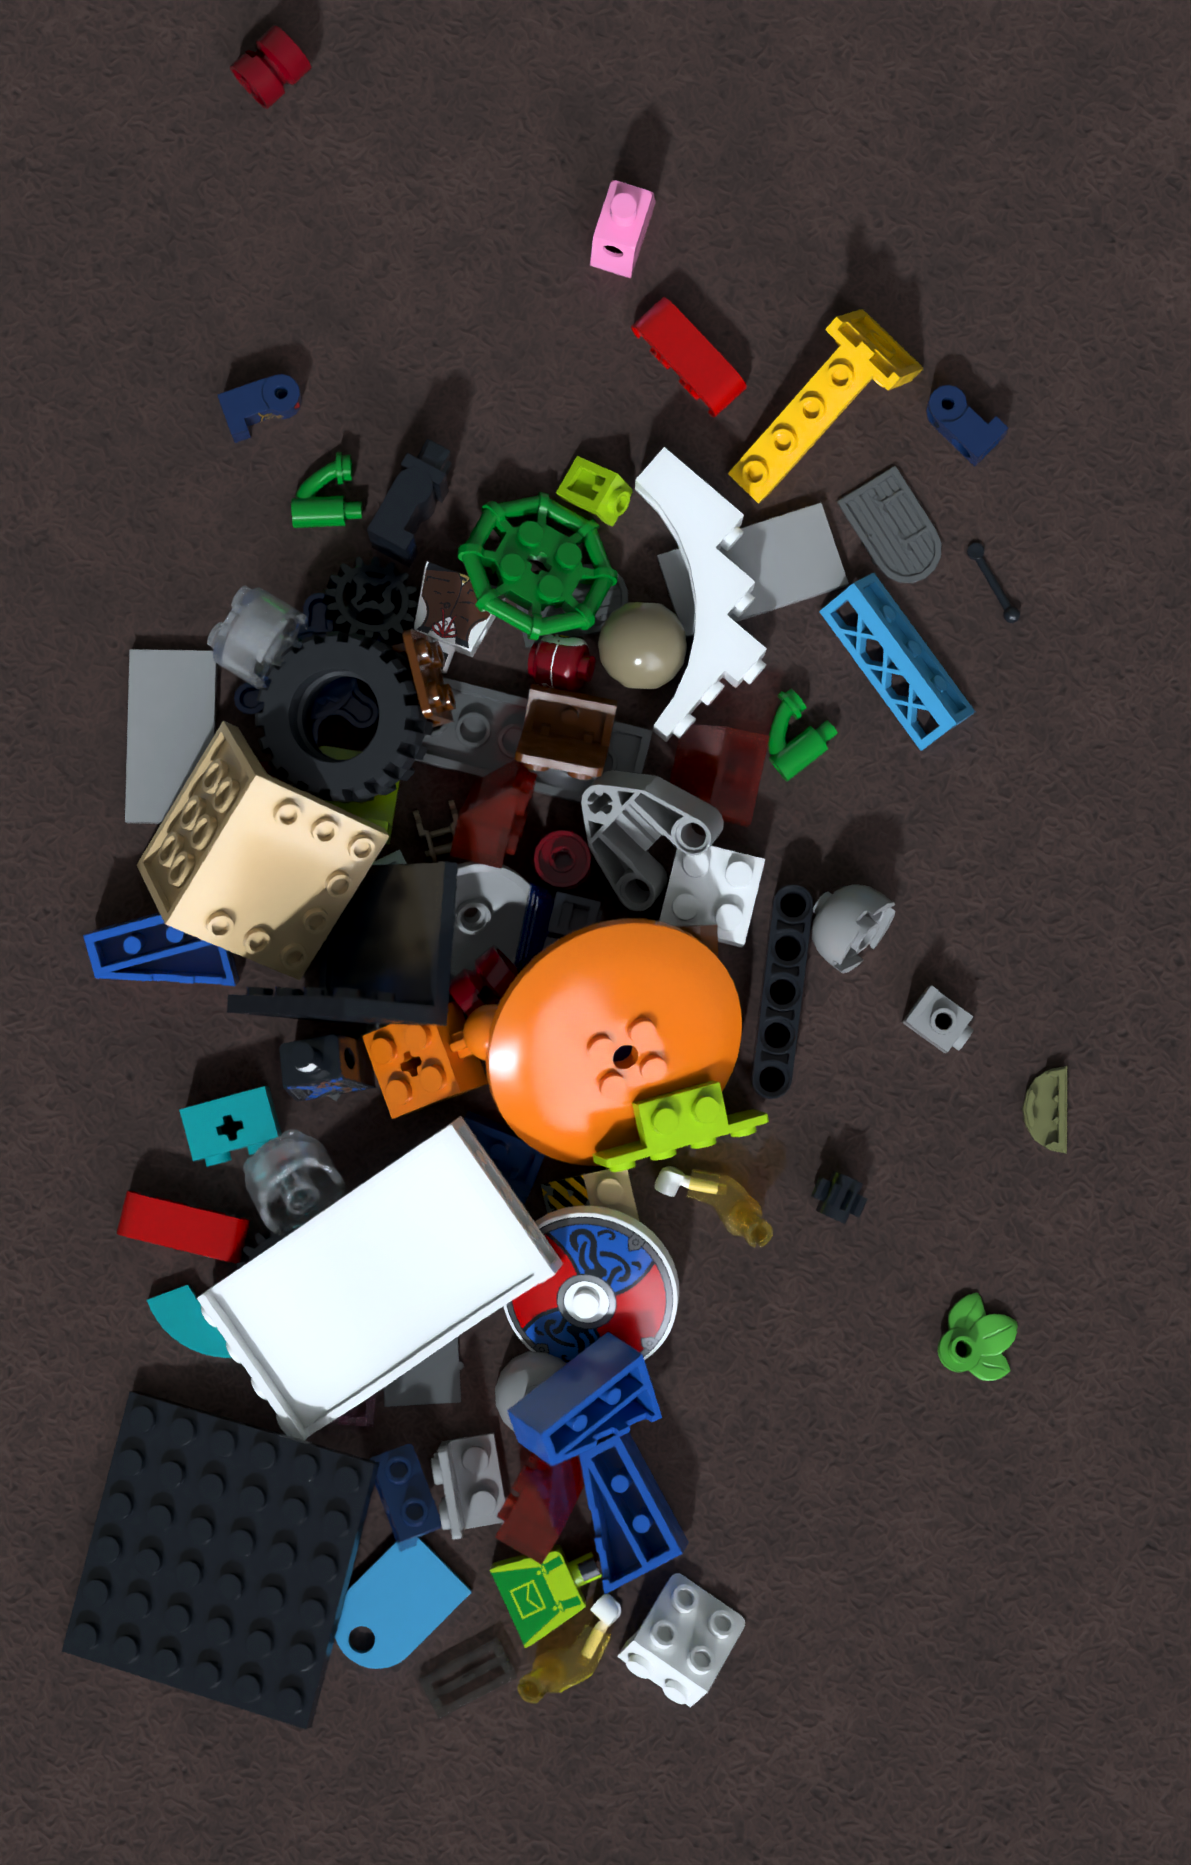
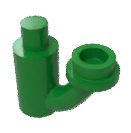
[291,452,363,528]
[768,688,838,782]

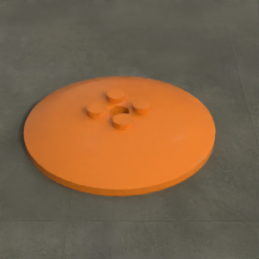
[486,918,742,1166]

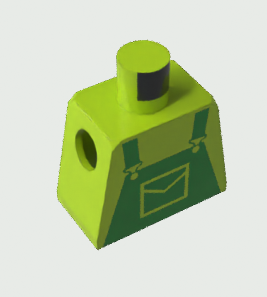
[490,1545,602,1648]

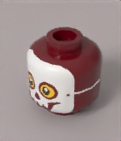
[528,634,595,692]

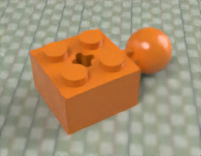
[362,1001,498,1119]

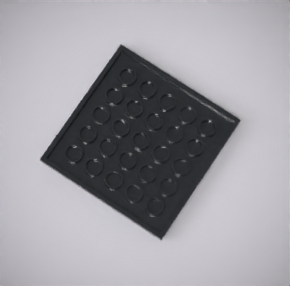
[62,1391,380,1730]

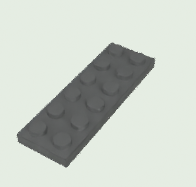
[415,677,653,804]

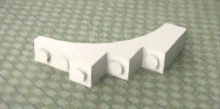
[635,447,767,742]

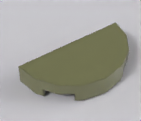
[1022,1066,1067,1154]

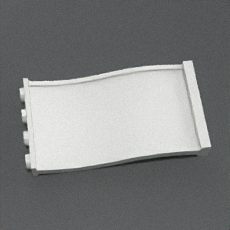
[197,1116,563,1440]

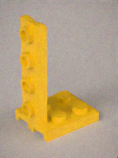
[728,309,924,503]

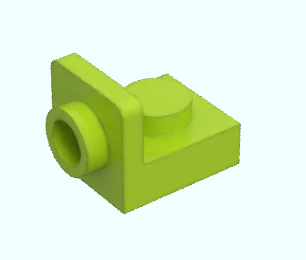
[556,456,633,527]

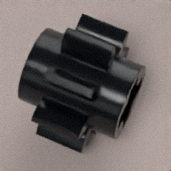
[811,1170,868,1224]

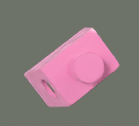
[590,180,656,278]

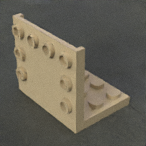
[137,721,390,980]

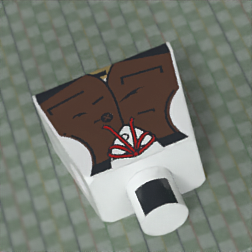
[414,562,506,673]

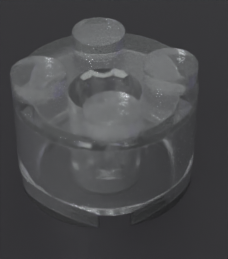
[207,585,308,689]
[243,1129,345,1236]

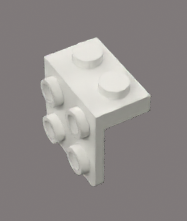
[617,1573,745,1707]

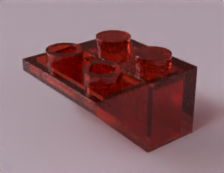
[670,725,770,827]
[450,760,537,869]
[495,1452,585,1565]

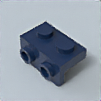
[464,1110,545,1204]

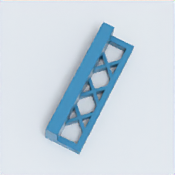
[819,573,976,751]

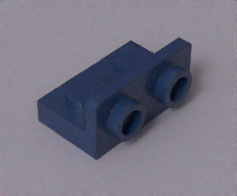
[370,1444,442,1552]

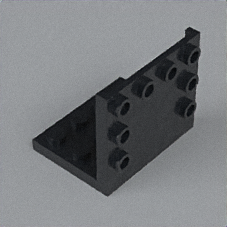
[227,862,458,1026]

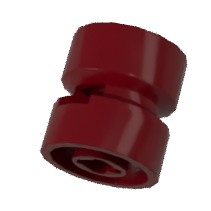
[230,25,312,110]
[534,830,592,892]
[449,945,520,1016]

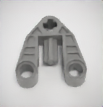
[581,770,724,911]

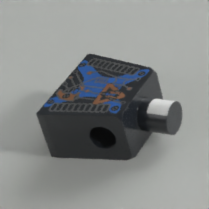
[279,1034,376,1102]

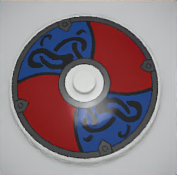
[504,1206,679,1363]

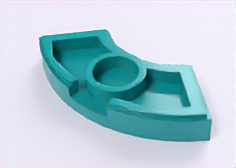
[147,1284,232,1358]

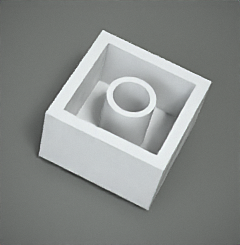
[659,846,765,948]

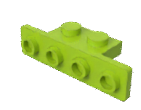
[592,1080,769,1172]

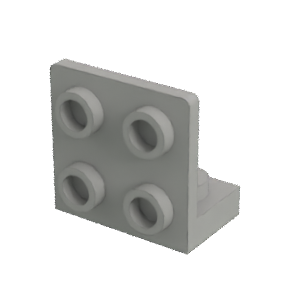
[431,1432,509,1540]

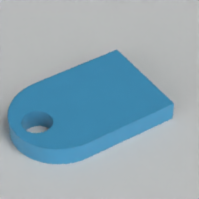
[335,1537,472,1669]

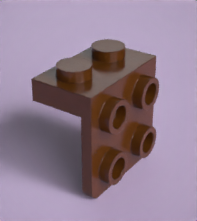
[391,629,456,728]
[514,684,618,780]

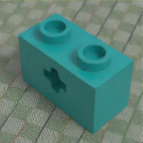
[179,1086,282,1167]

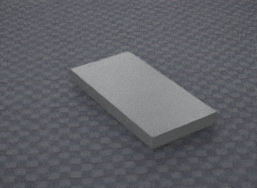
[657,503,849,638]
[125,649,218,824]

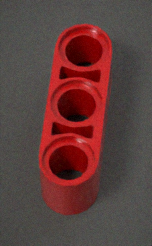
[631,297,747,418]
[116,1190,251,1263]

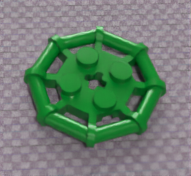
[458,492,618,640]

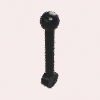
[967,543,1020,623]

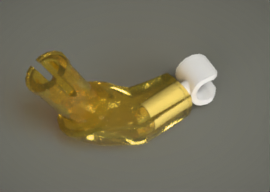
[654,1166,773,1247]
[517,1594,622,1703]

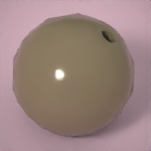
[598,602,688,689]

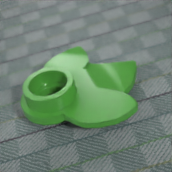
[937,1293,1018,1381]

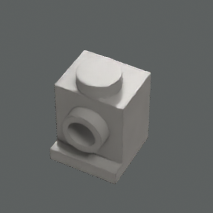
[902,985,974,1053]

